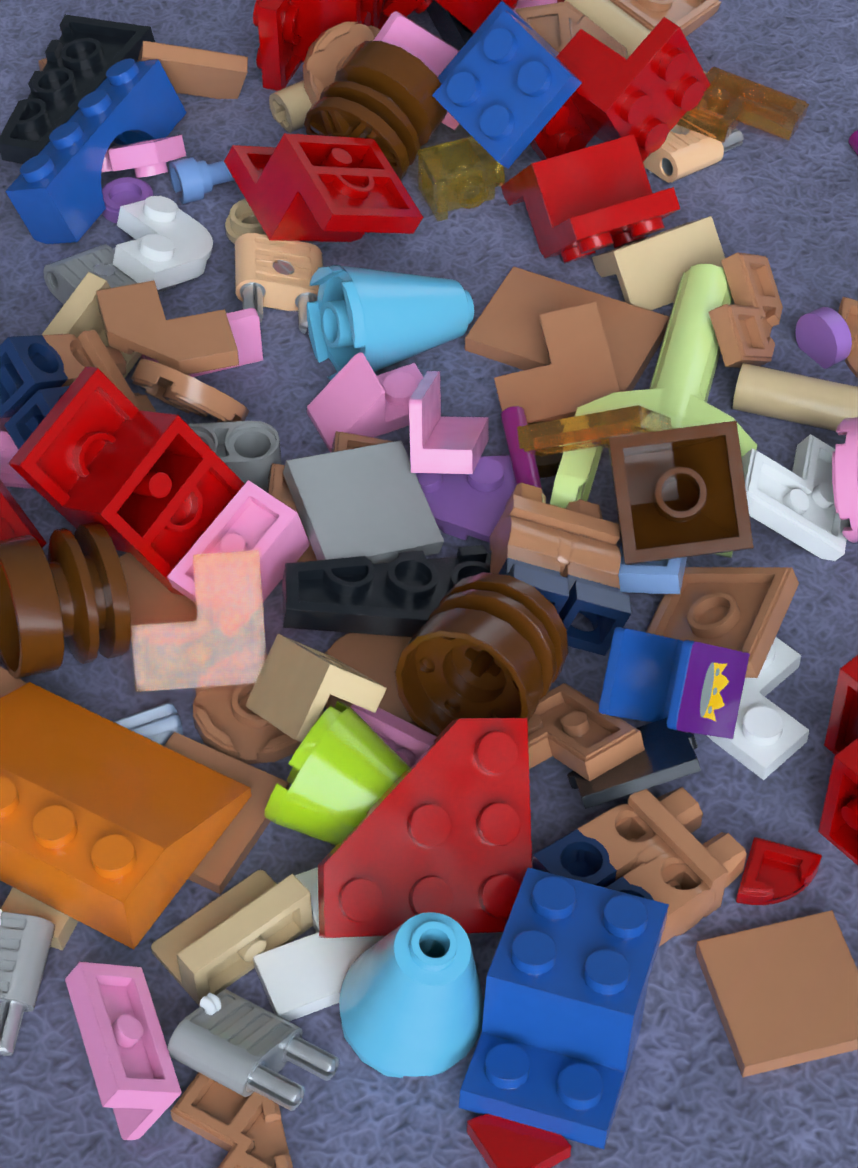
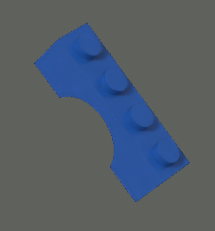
[5,58,187,244]

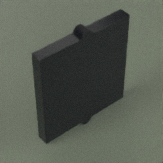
[567,717,701,809]

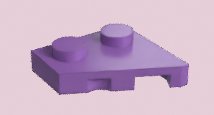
[409,455,516,543]

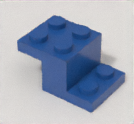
[432,1,582,169]
[459,868,669,1149]

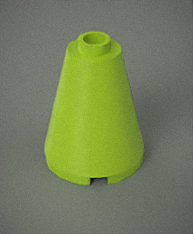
[264,700,410,845]

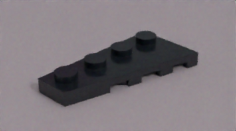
[0,14,155,164]
[282,545,491,637]

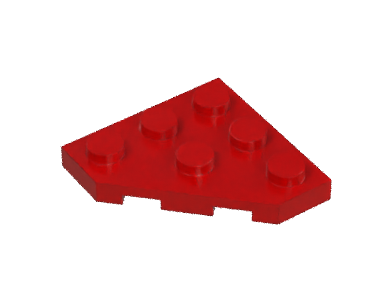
[318,718,532,938]

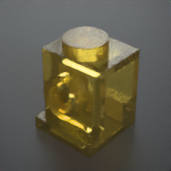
[418,136,505,222]

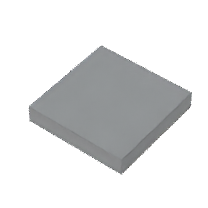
[283,440,444,564]

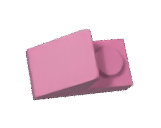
[307,352,423,453]

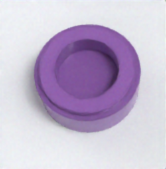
[102,177,153,223]
[795,307,852,369]

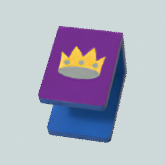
[599,627,750,739]

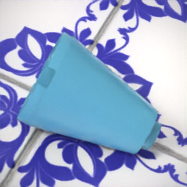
[307,265,474,380]
[339,912,484,1078]

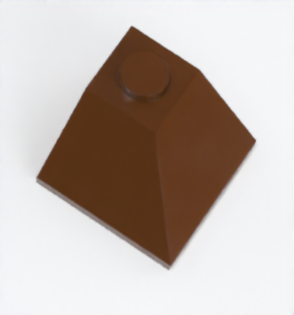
[608,421,754,565]

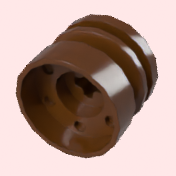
[304,41,447,180]
[0,522,131,679]
[395,572,568,737]

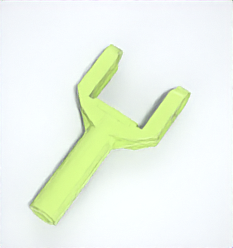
[550,264,757,558]

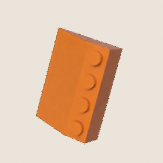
[0,682,252,950]

